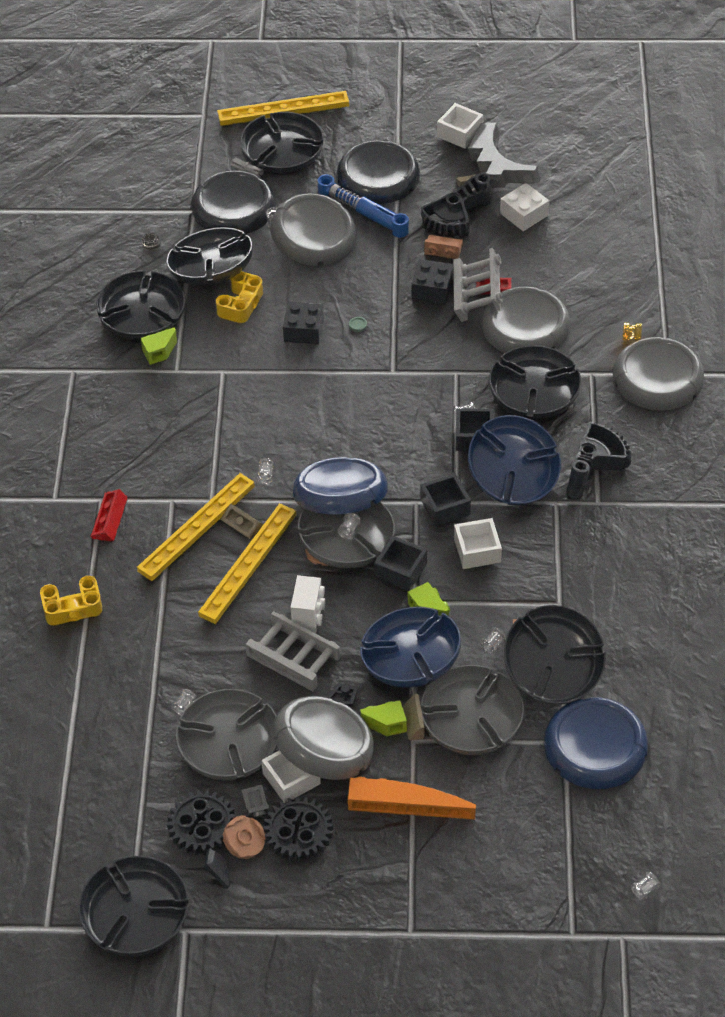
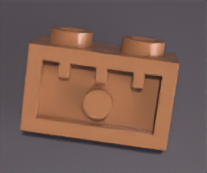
[424,235,463,259]

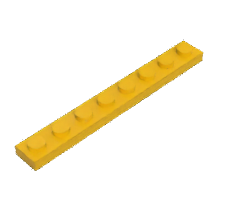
[217,91,349,126]
[137,473,255,581]
[198,503,296,624]

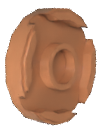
[223,816,265,859]

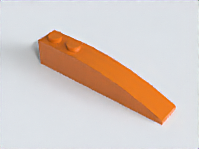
[348,777,476,819]

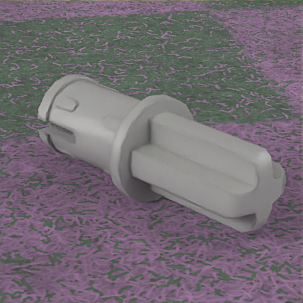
[231,158,263,178]

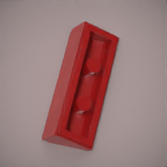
[91,489,127,541]

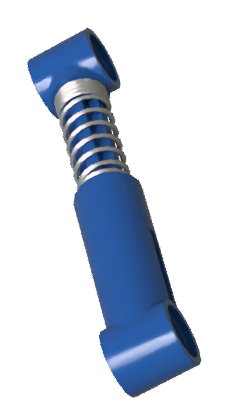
[318,174,409,238]

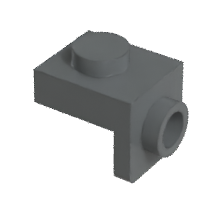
[241,785,269,818]

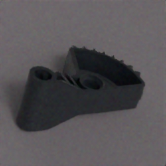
[421,172,492,238]
[566,422,632,499]

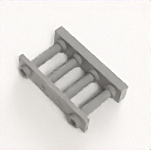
[454,248,503,322]
[246,611,340,692]

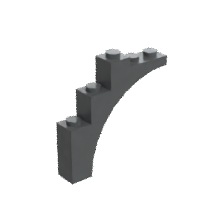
[468,123,541,188]

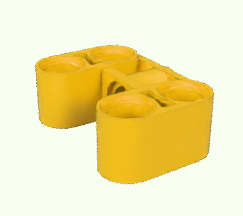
[216,271,263,323]
[40,576,102,626]

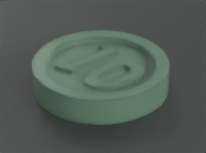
[349,317,367,332]

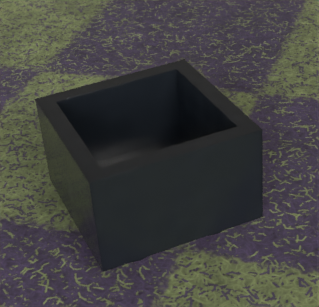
[411,259,453,304]
[283,301,324,344]
[456,408,494,451]
[420,473,471,527]
[374,535,427,591]

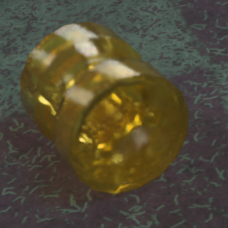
[623,322,642,341]

